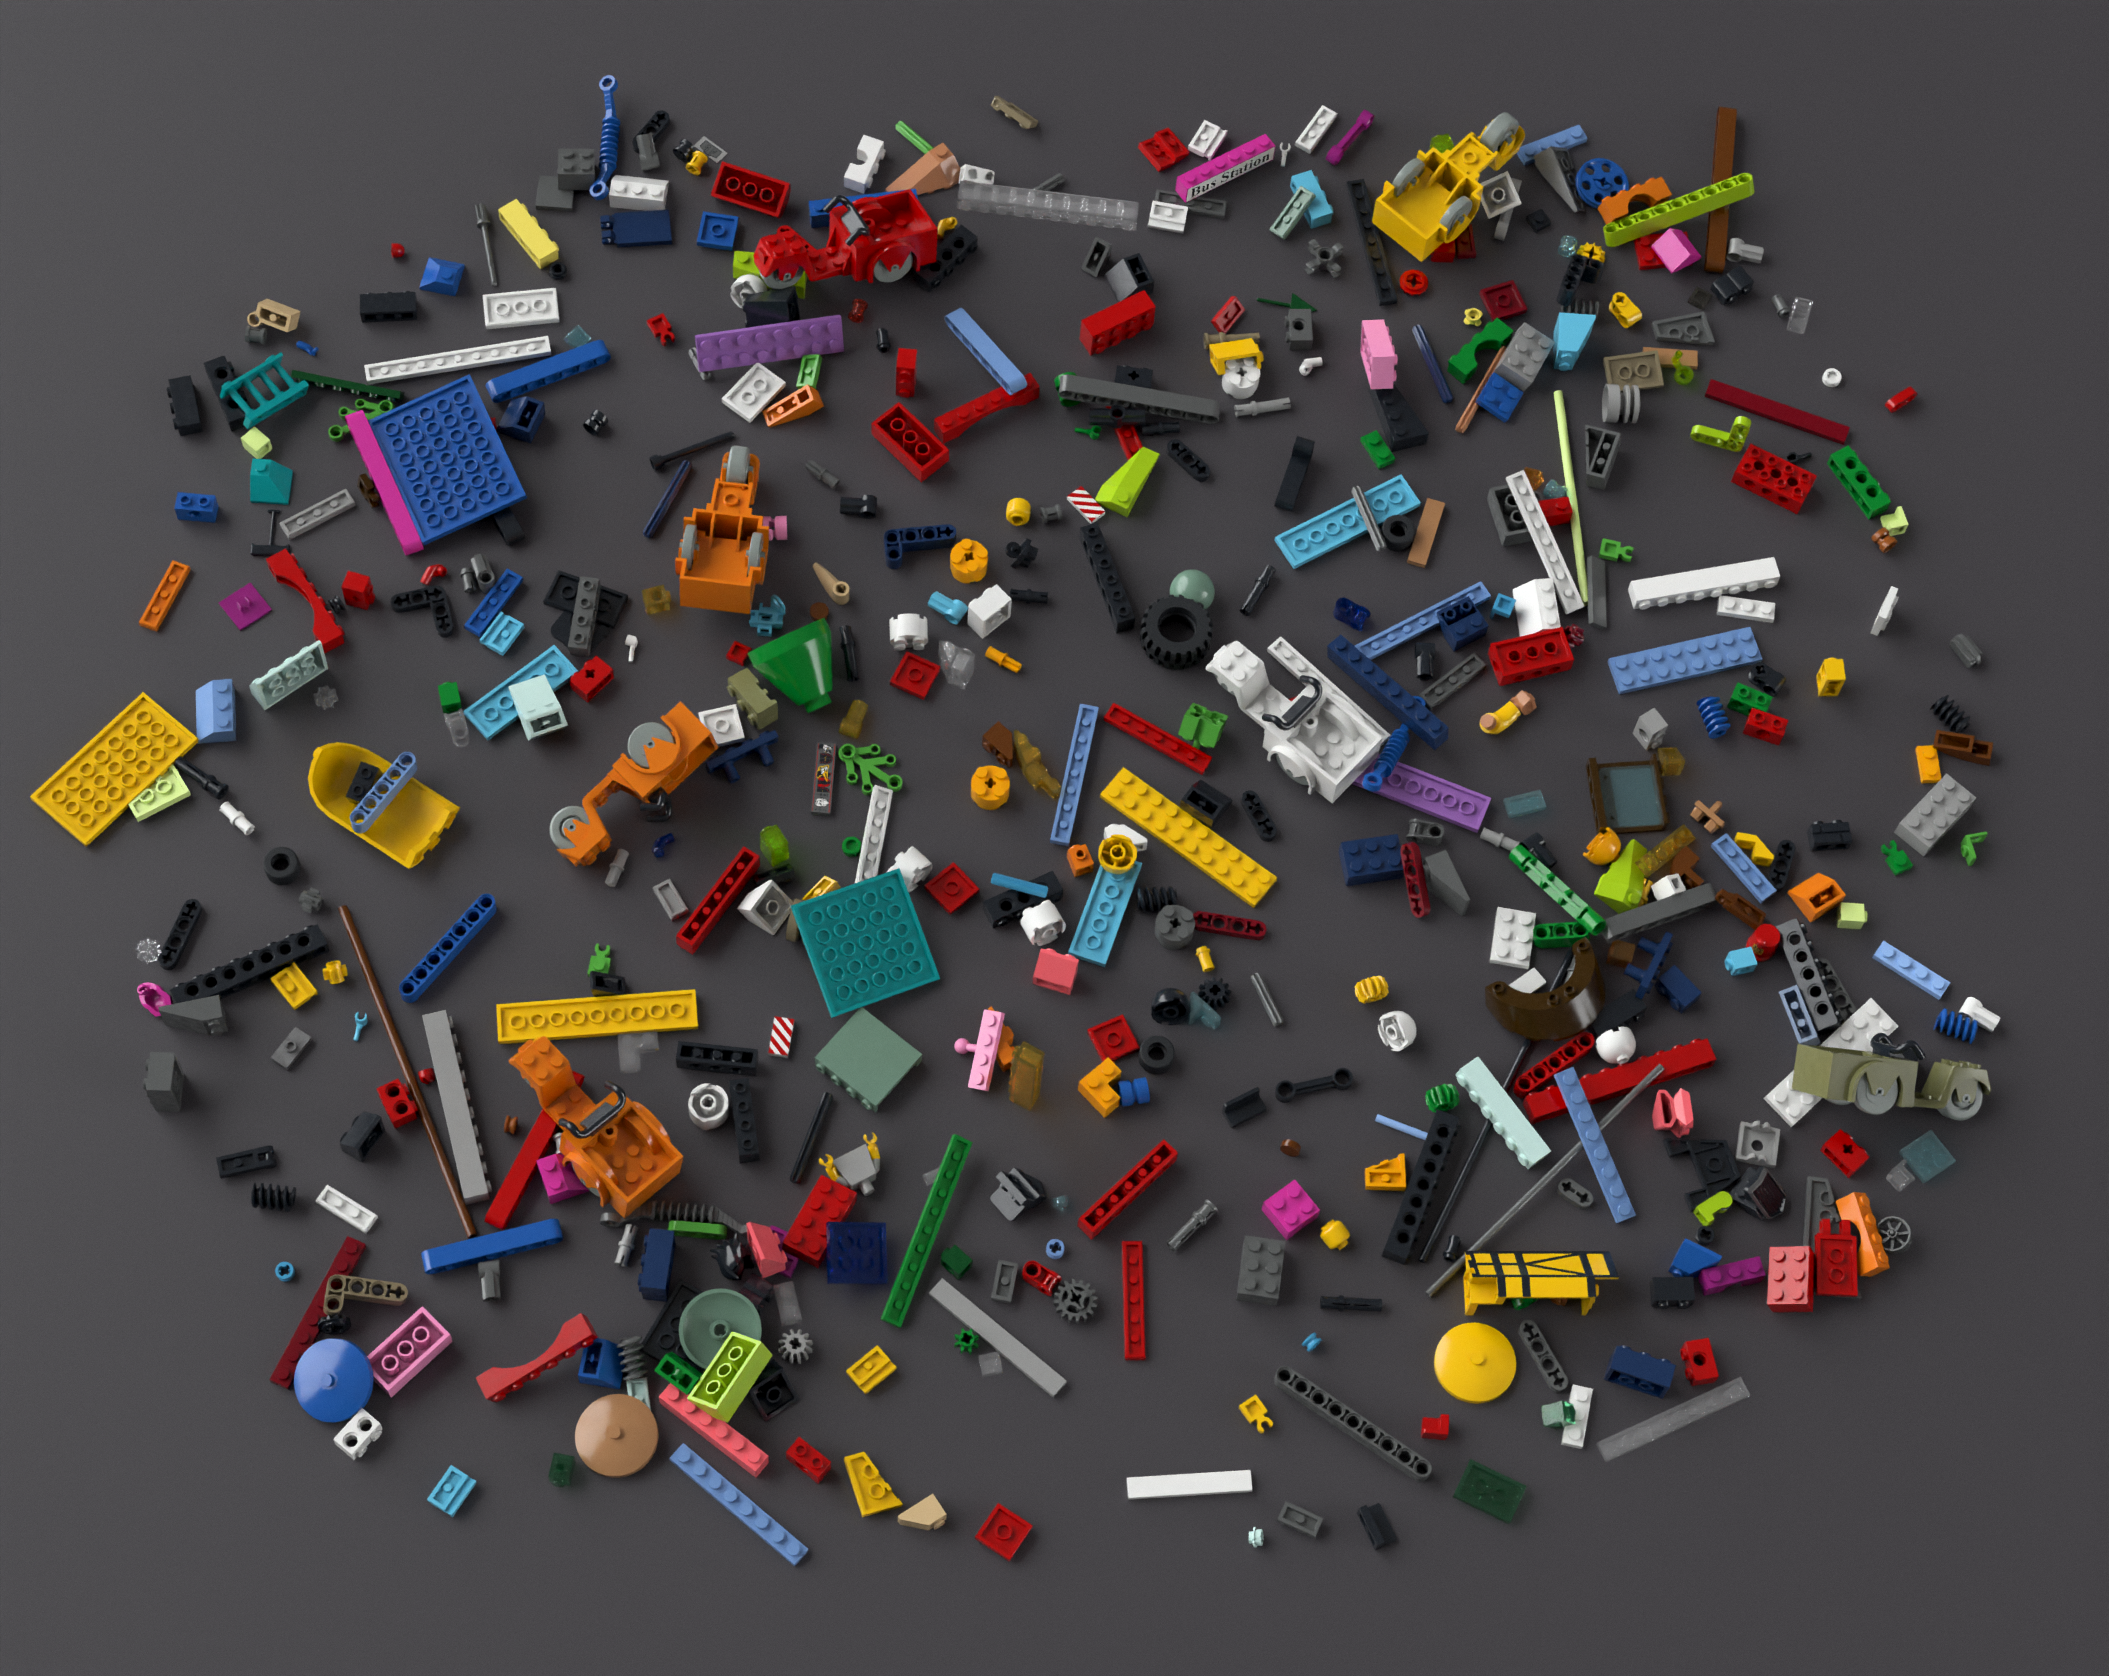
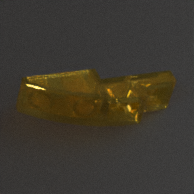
[1013,729,1060,800]
[1635,824,1696,878]

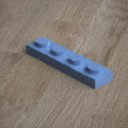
[1517,125,1587,166]
[1711,833,1777,904]

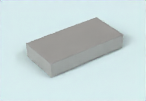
[653,879,689,921]

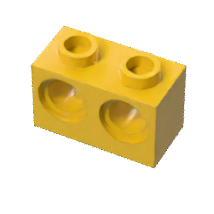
[1816,657,1846,696]

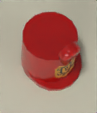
[1746,924,1780,962]

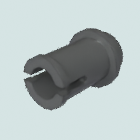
[1771,294,1791,318]
[460,568,476,593]

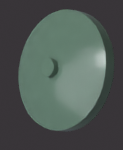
[679,1288,762,1369]

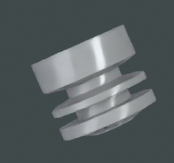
[1602,384,1641,424]

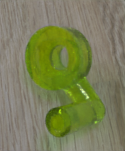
[1671,350,1694,385]

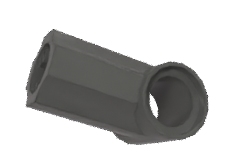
[636,133,660,171]
[470,554,496,594]
[478,1260,501,1302]

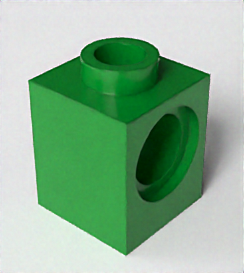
[438,682,462,714]

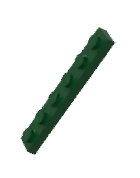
[291,370,405,402]

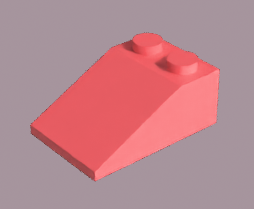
[746,1222,788,1278]

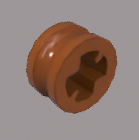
[504,1115,518,1135]

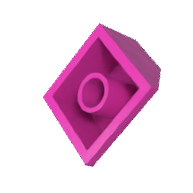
[536,1154,589,1204]

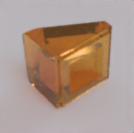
[1524,467,1544,491]

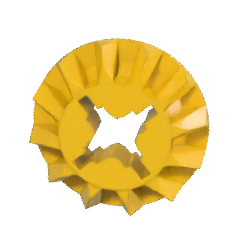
[1577,242,1605,263]

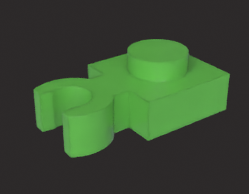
[1598,538,1633,562]
[588,943,611,977]

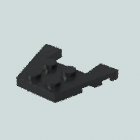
[1663,1138,1741,1212]

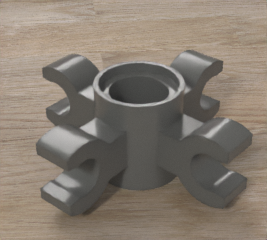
[1305,239,1344,278]

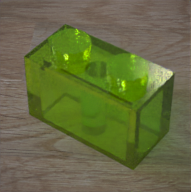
[759,824,789,867]

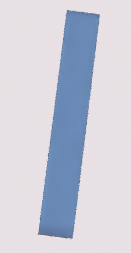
[945,308,1027,395]

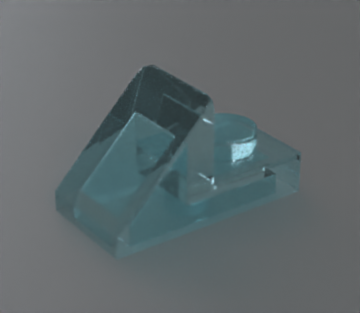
[1189,991,1221,1030]

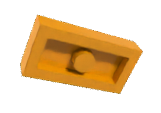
[1916,745,1941,783]

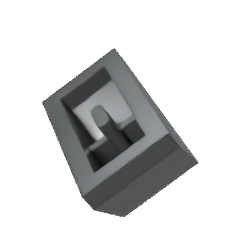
[1081,236,1112,277]

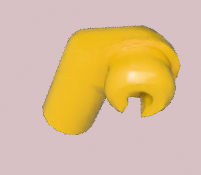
[937,217,957,239]

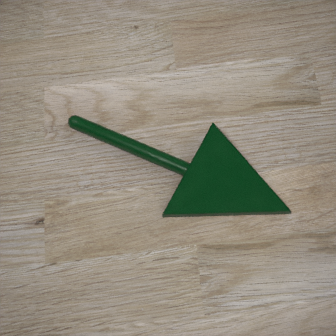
[1256,293,1317,312]

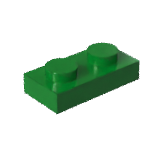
[1360,430,1395,469]

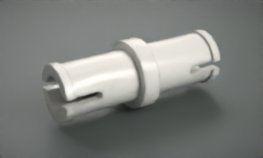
[219,801,255,835]

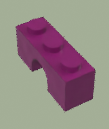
[1698,1256,1766,1296]

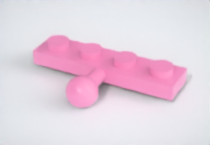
[954,1009,1005,1091]

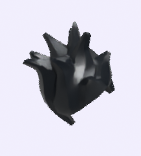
[710,1233,756,1281]

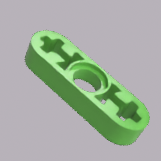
[668,1221,727,1240]

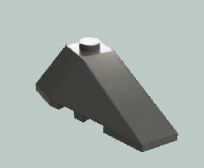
[1533,146,1586,213]

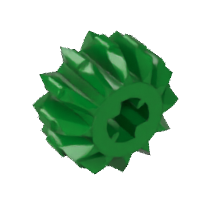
[1425,1084,1460,1112]

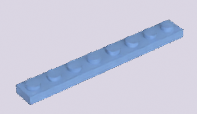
[1355,581,1491,660]
[1050,704,1099,847]
[1554,1067,1636,1223]
[669,1443,808,1567]

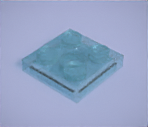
[1899,1130,1956,1184]

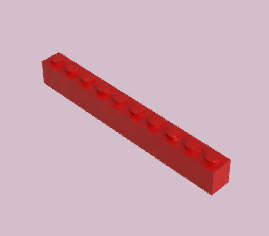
[1523,1038,1716,1125]

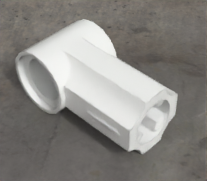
[1958,997,2000,1033]

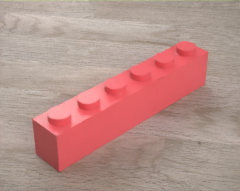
[659,1383,769,1478]

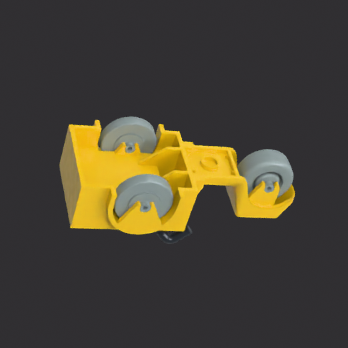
[1372,112,1525,262]

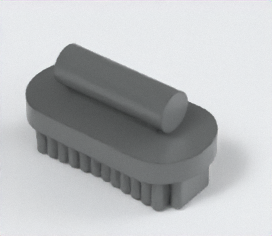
[1949,634,1983,668]

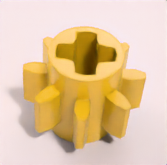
[323,960,348,984]

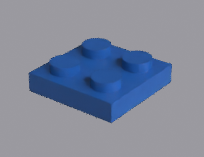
[697,211,739,251]
[1475,372,1523,423]

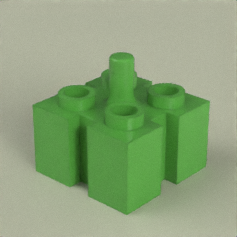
[1178,703,1228,750]

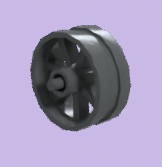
[1877,1216,1913,1255]

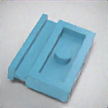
[480,611,525,656]
[427,1465,477,1517]

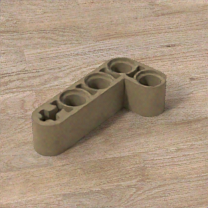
[323,1275,408,1316]

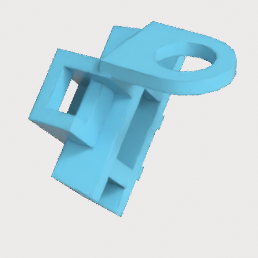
[749,594,786,637]

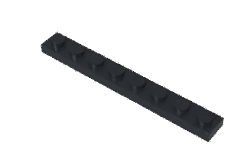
[1346,179,1398,306]

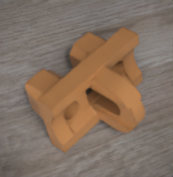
[1690,800,1725,834]

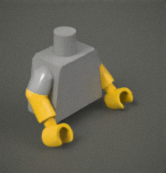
[819,1132,880,1196]

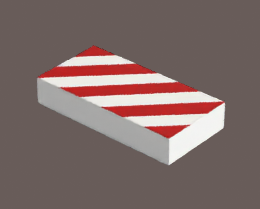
[1067,486,1105,524]
[768,1016,794,1058]

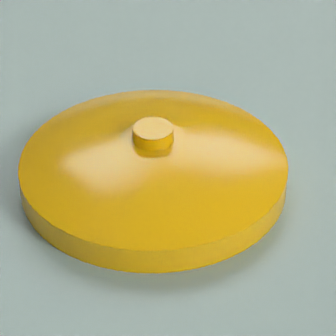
[1434,1323,1516,1404]

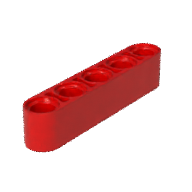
[1513,1032,1595,1098]

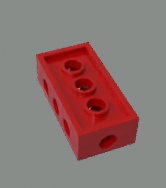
[1731,443,1817,514]
[1488,627,1574,686]

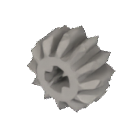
[778,1329,813,1364]

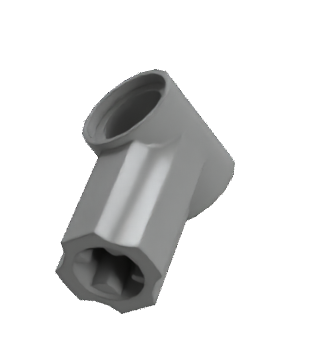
[1726,238,1764,263]

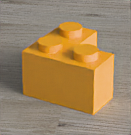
[1078,1057,1122,1118]

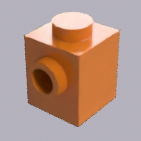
[1067,844,1094,877]

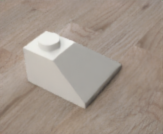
[1480,171,1522,219]
[737,880,793,935]

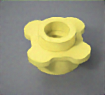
[1464,308,1483,326]

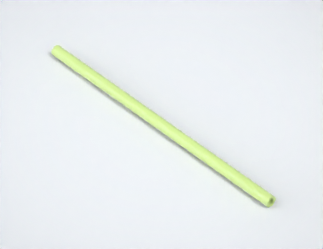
[1554,390,1588,606]

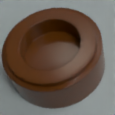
[810,602,829,621]
[1280,1139,1301,1157]

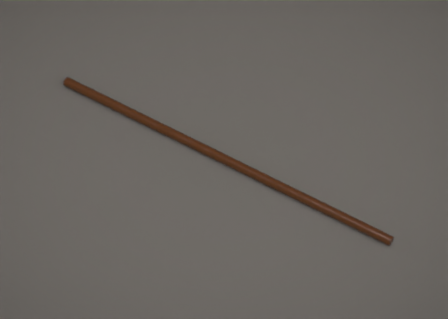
[338,905,477,1239]

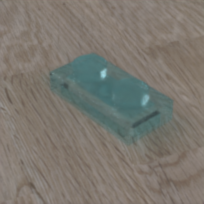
[1503,790,1546,819]

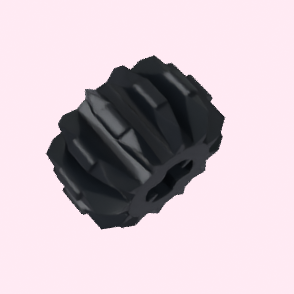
[1198,976,1231,1011]

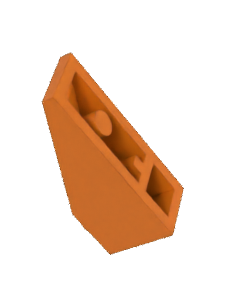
[762,384,824,428]

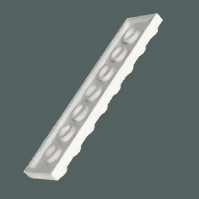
[1763,998,1898,1127]

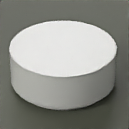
[1822,368,1842,387]

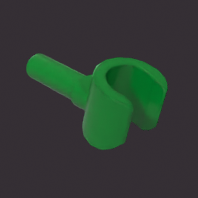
[1075,425,1101,440]

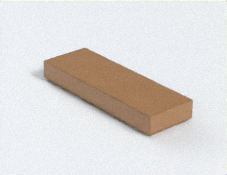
[1642,347,1698,370]

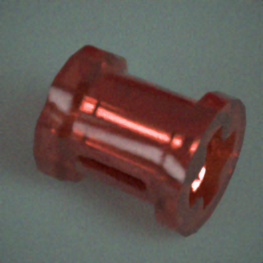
[848,299,868,323]

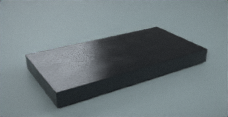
[543,570,628,629]

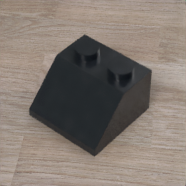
[340,1112,385,1162]
[747,1359,799,1422]

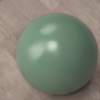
[1170,569,1215,610]

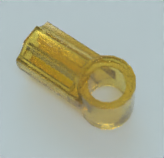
[839,700,868,739]

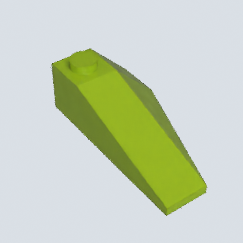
[1095,447,1160,517]
[1594,839,1647,914]

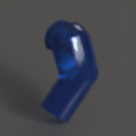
[652,833,675,858]

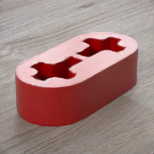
[1885,386,1917,413]

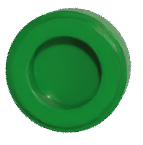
[842,837,861,857]

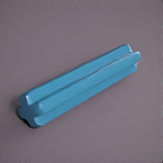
[991,873,1048,898]

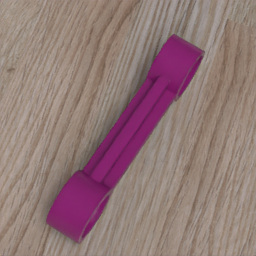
[1325,109,1375,166]

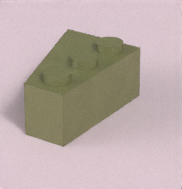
[727,668,778,730]

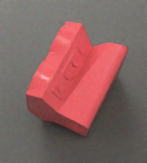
[1652,1088,1694,1139]

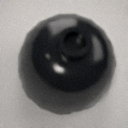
[1151,988,1191,1025]

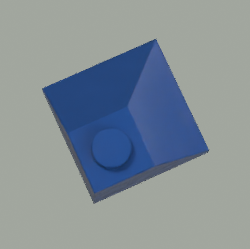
[419,257,465,297]
[1668,1238,1722,1278]

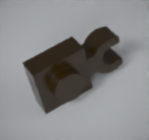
[357,473,380,508]

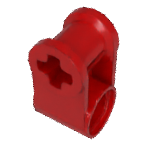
[1022,1261,1062,1296]

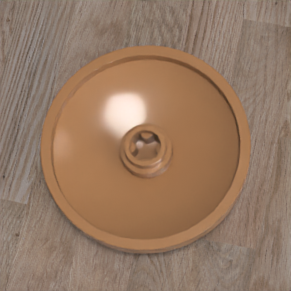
[575,1394,659,1478]

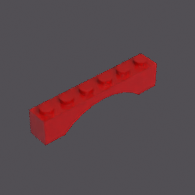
[934,372,1040,444]
[266,549,345,654]
[476,1313,598,1402]

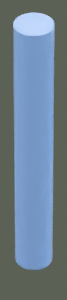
[1375,1114,1428,1140]

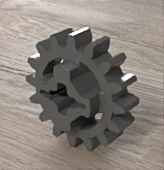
[1053,1279,1098,1324]

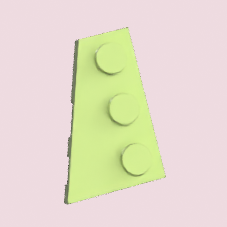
[128,764,191,822]

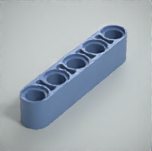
[350,752,417,833]

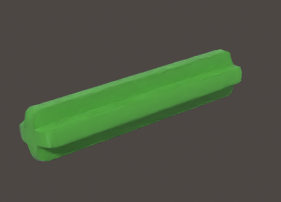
[895,121,934,154]

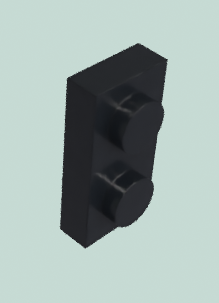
[753,863,796,887]

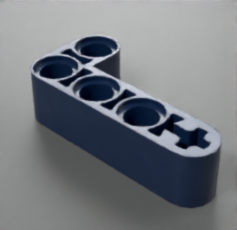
[884,524,956,570]

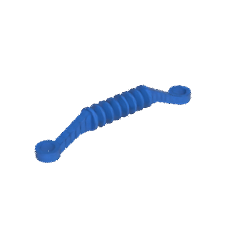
[589,75,620,200]
[1362,696,1426,792]

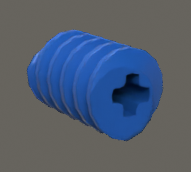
[1696,697,1731,739]
[1933,1008,1978,1045]

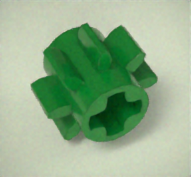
[954,1328,979,1355]

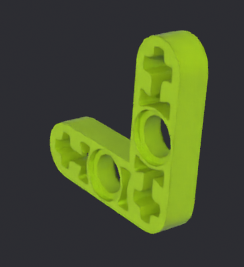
[1690,416,1751,452]

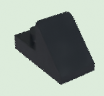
[590,971,626,997]

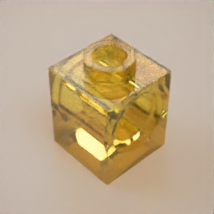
[642,584,672,615]

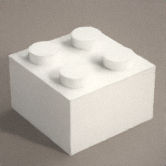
[967,584,1012,639]

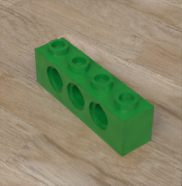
[1827,445,1891,520]

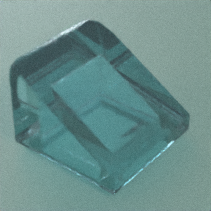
[563,325,591,348]

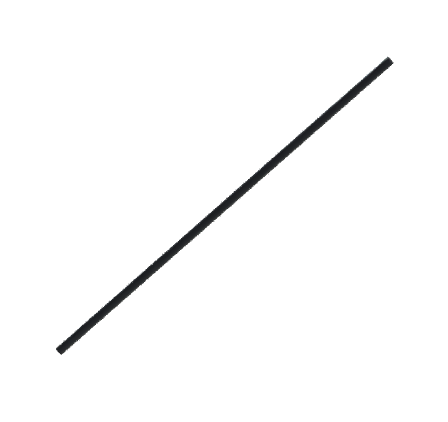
[1418,932,1585,1263]

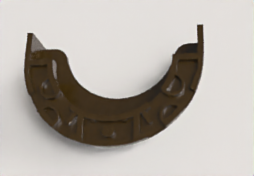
[1485,937,1606,1041]

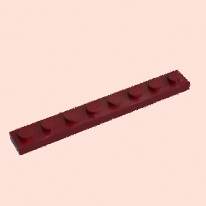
[269,1236,366,1390]

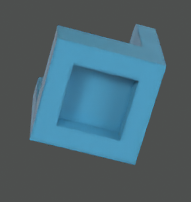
[1489,593,1516,619]

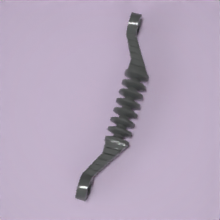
[600,1200,748,1238]

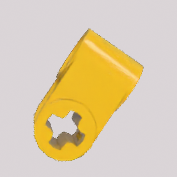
[1609,292,1642,328]

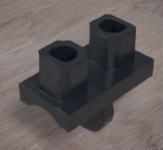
[1005,538,1039,569]

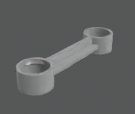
[1494,178,1522,241]

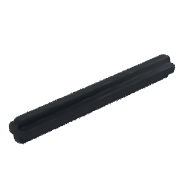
[790,1092,833,1184]

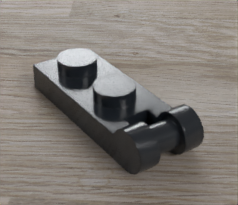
[216,1145,277,1179]

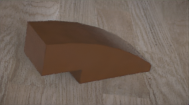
[1933,730,1993,766]

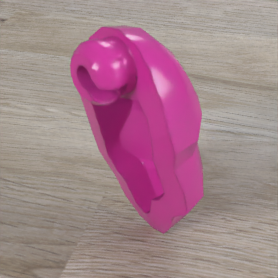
[137,982,173,1017]

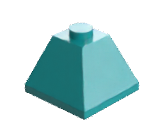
[250,459,293,505]

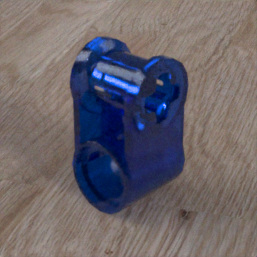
[1333,597,1371,631]

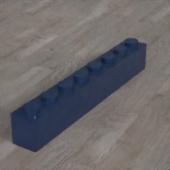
[1327,634,1449,750]

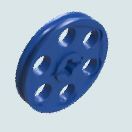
[1575,158,1629,209]

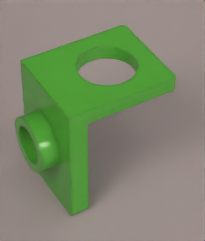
[1961,831,1988,866]

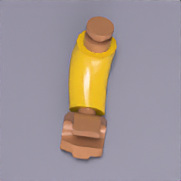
[1480,690,1537,735]

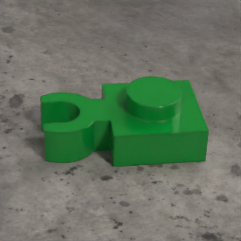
[1881,840,1913,876]

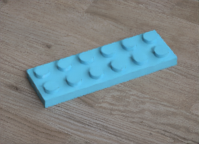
[463,645,578,741]
[1068,861,1142,967]

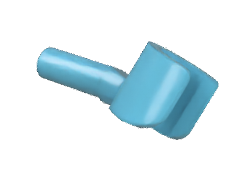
[353,1012,368,1041]

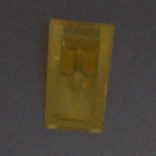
[1658,747,1685,776]

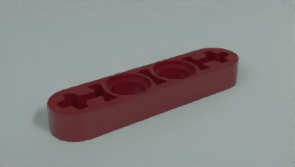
[1400,842,1430,918]
[1193,911,1267,940]

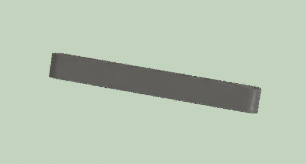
[1059,375,1220,424]
[1274,1366,1432,1482]

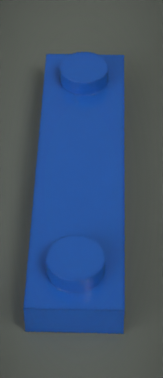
[464,568,523,638]

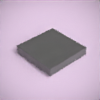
[535,175,575,212]

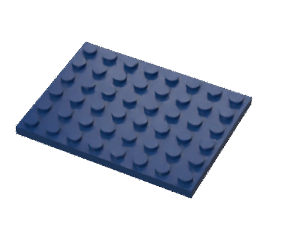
[368,374,527,545]

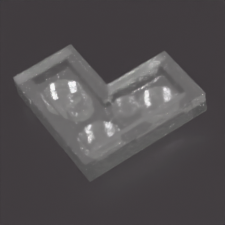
[617,1031,659,1074]

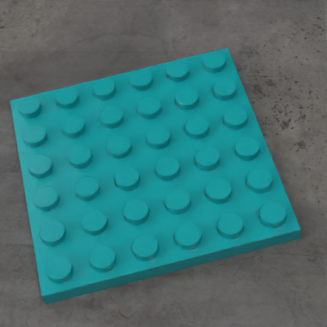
[790,868,940,1018]

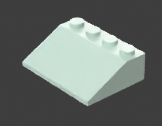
[249,640,328,710]

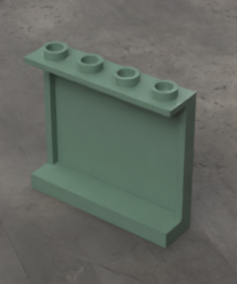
[815,1007,922,1113]

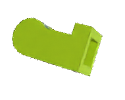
[1693,1191,1732,1226]

